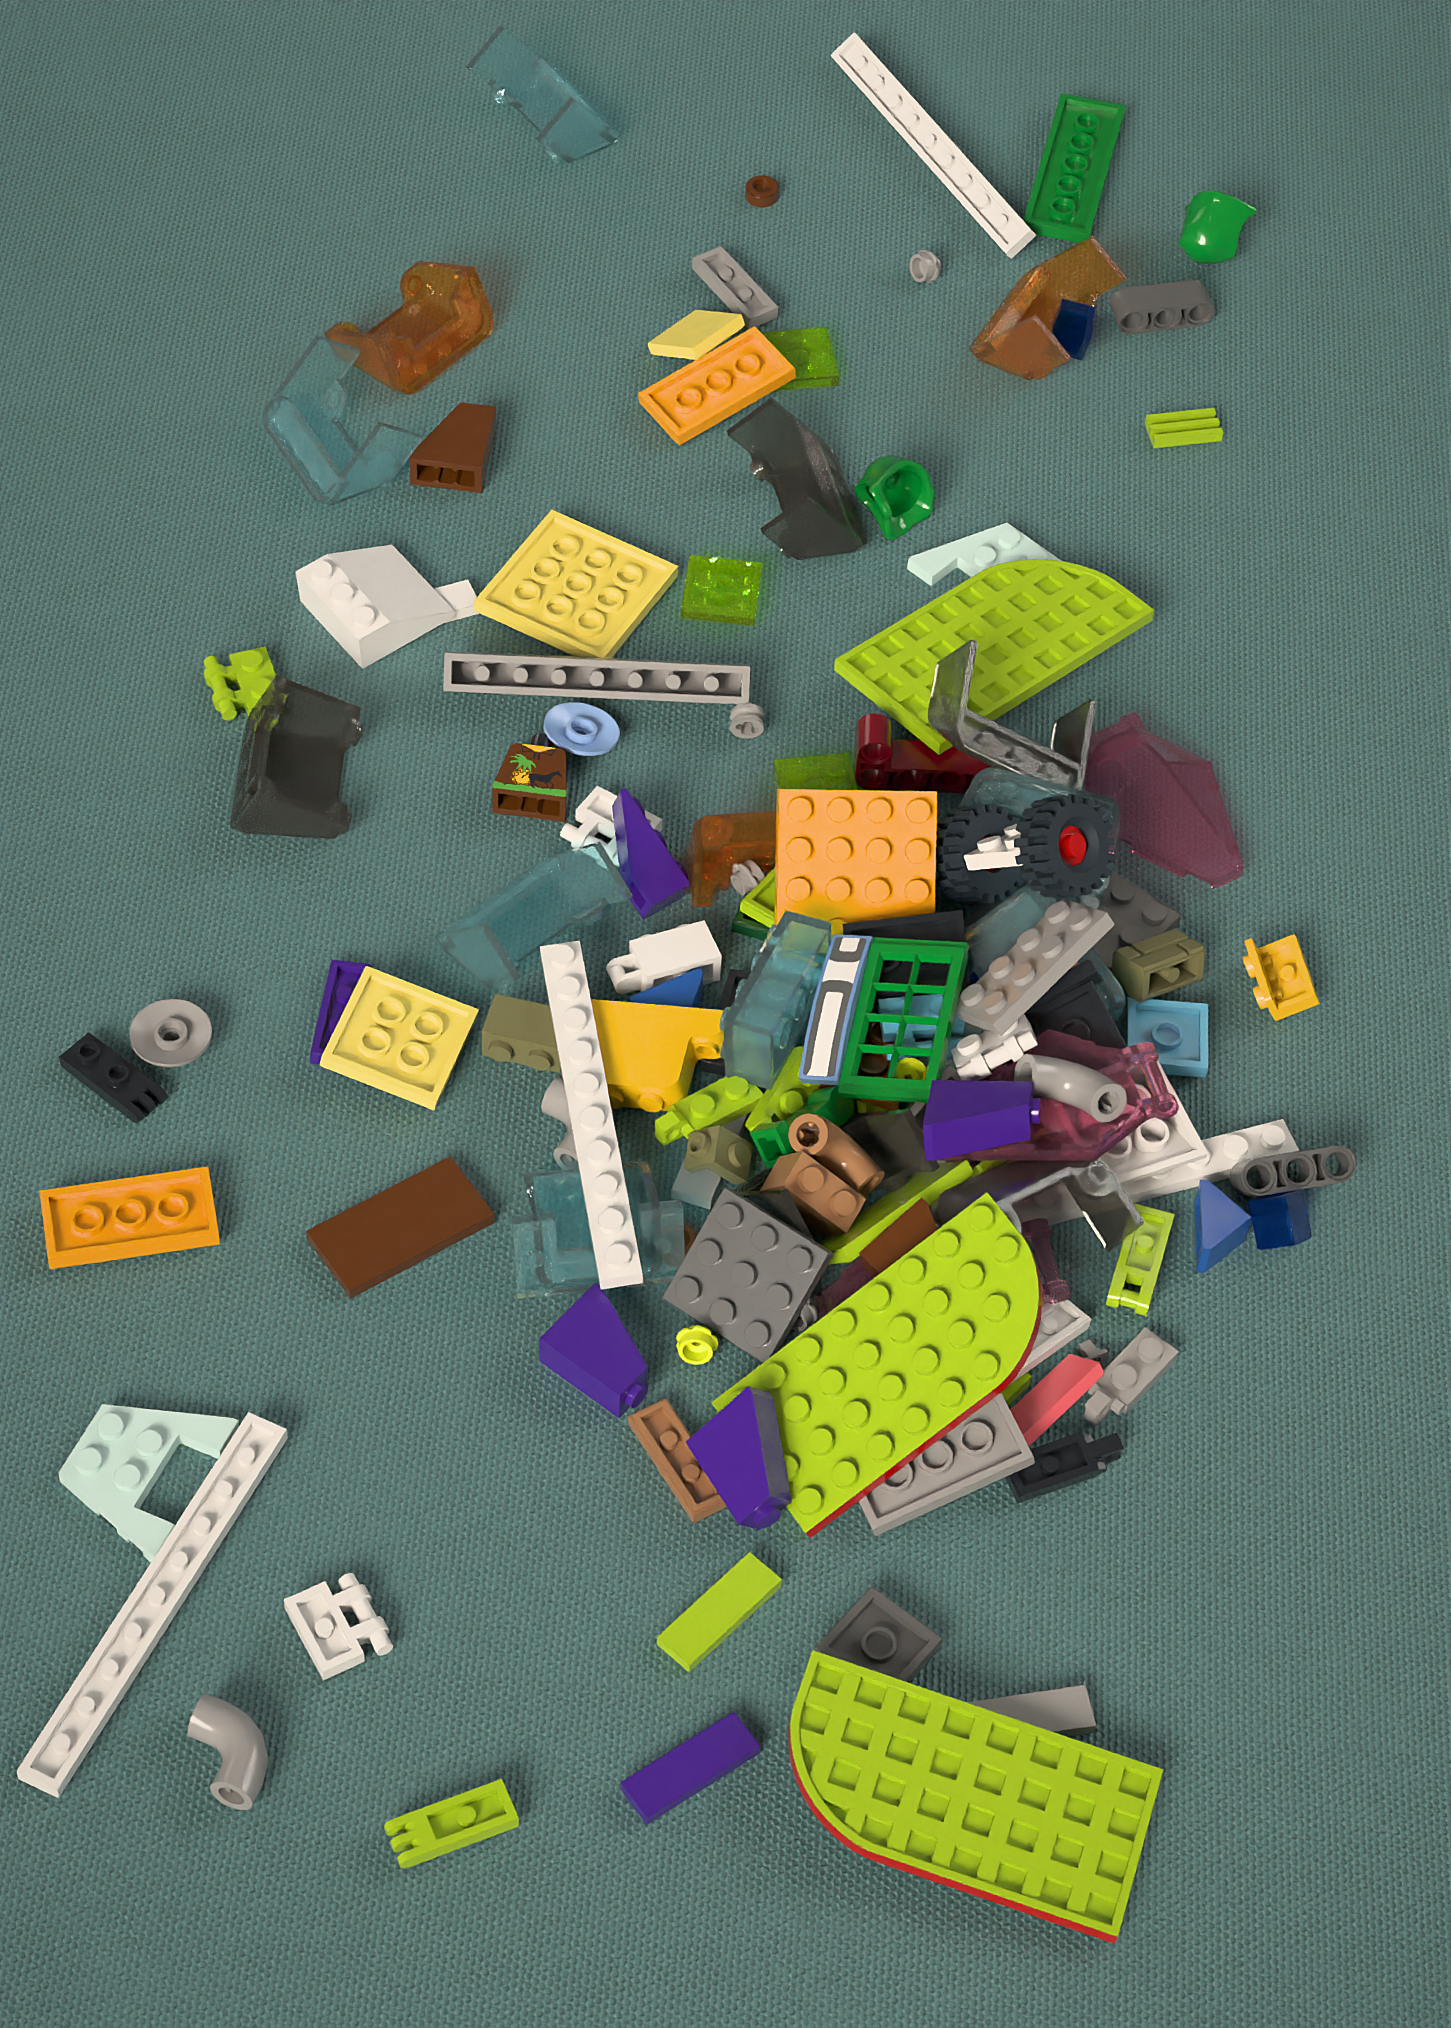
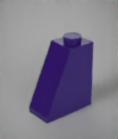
[923,1080,1041,1161]
[539,1283,648,1418]
[685,1386,791,1530]

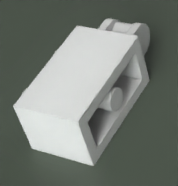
[606,920,722,994]

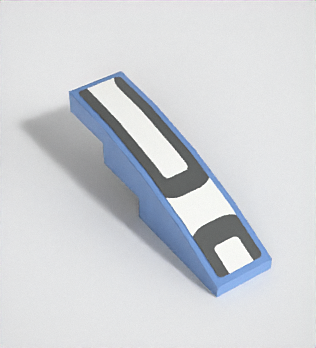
[798,934,874,1085]

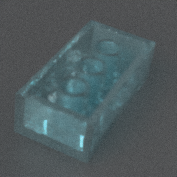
[719,910,831,1090]

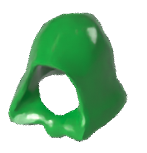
[1178,191,1257,264]
[854,455,935,540]

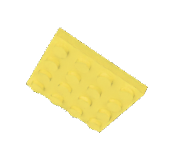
[474,510,678,658]

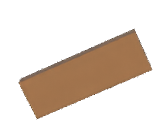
[628,1398,727,1523]

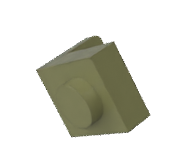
[684,1125,753,1185]

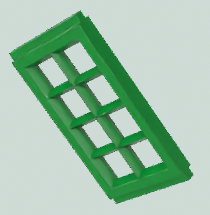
[838,937,969,1103]

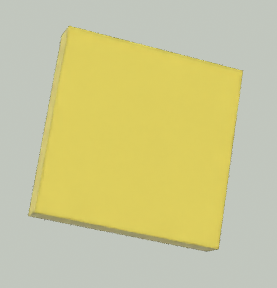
[647,310,745,360]

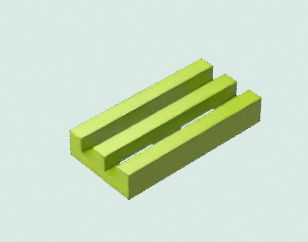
[1145,408,1224,449]

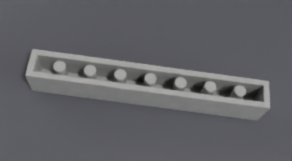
[443,651,750,704]

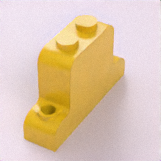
[591,999,735,1112]

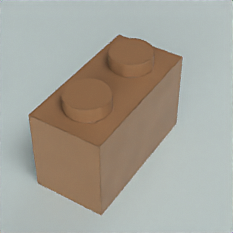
[760,1151,866,1238]

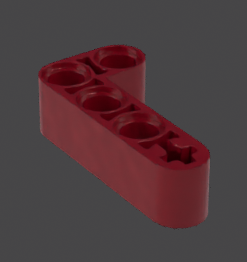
[854,713,1004,794]

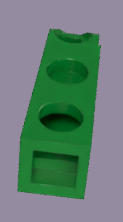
[750,1085,854,1169]

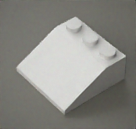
[296,544,455,669]
[1040,1053,1208,1194]

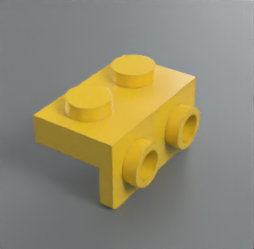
[1242,934,1320,1021]

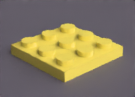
[320,966,479,1110]

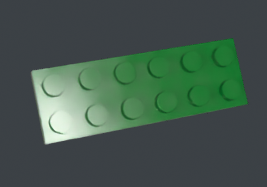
[1023,93,1126,245]

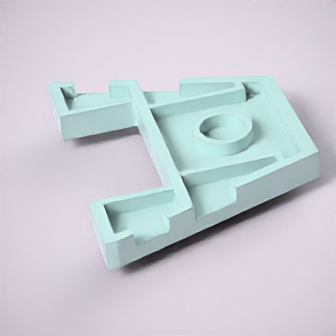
[907,523,1061,586]
[59,1404,239,1563]

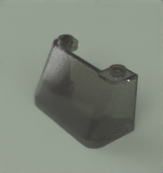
[230,675,363,839]

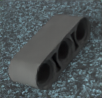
[1109,280,1215,335]
[1230,1146,1356,1196]

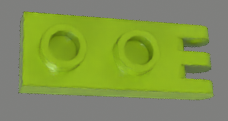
[384,1779,519,1869]

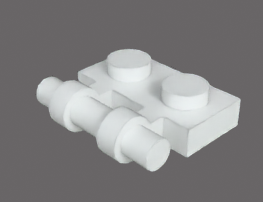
[560,786,662,868]
[951,1014,1038,1081]
[284,1573,393,1680]

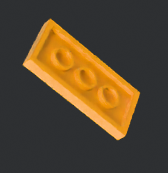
[638,326,796,446]
[39,1166,220,1269]

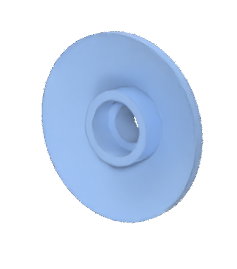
[543,702,620,756]

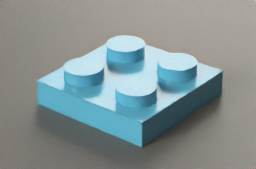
[1125,997,1208,1078]

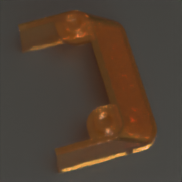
[969,236,1127,381]

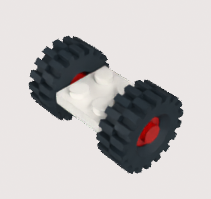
[935,794,1115,905]

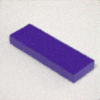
[310,959,371,1065]
[620,1712,761,1825]

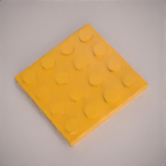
[774,789,937,950]

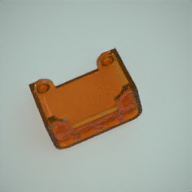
[324,261,494,395]
[685,811,776,907]

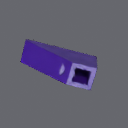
[612,788,690,920]

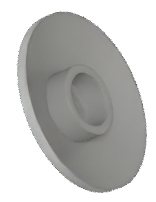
[129,999,212,1067]

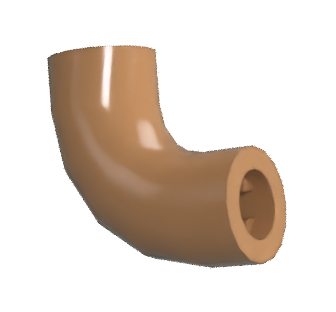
[788,1113,885,1197]

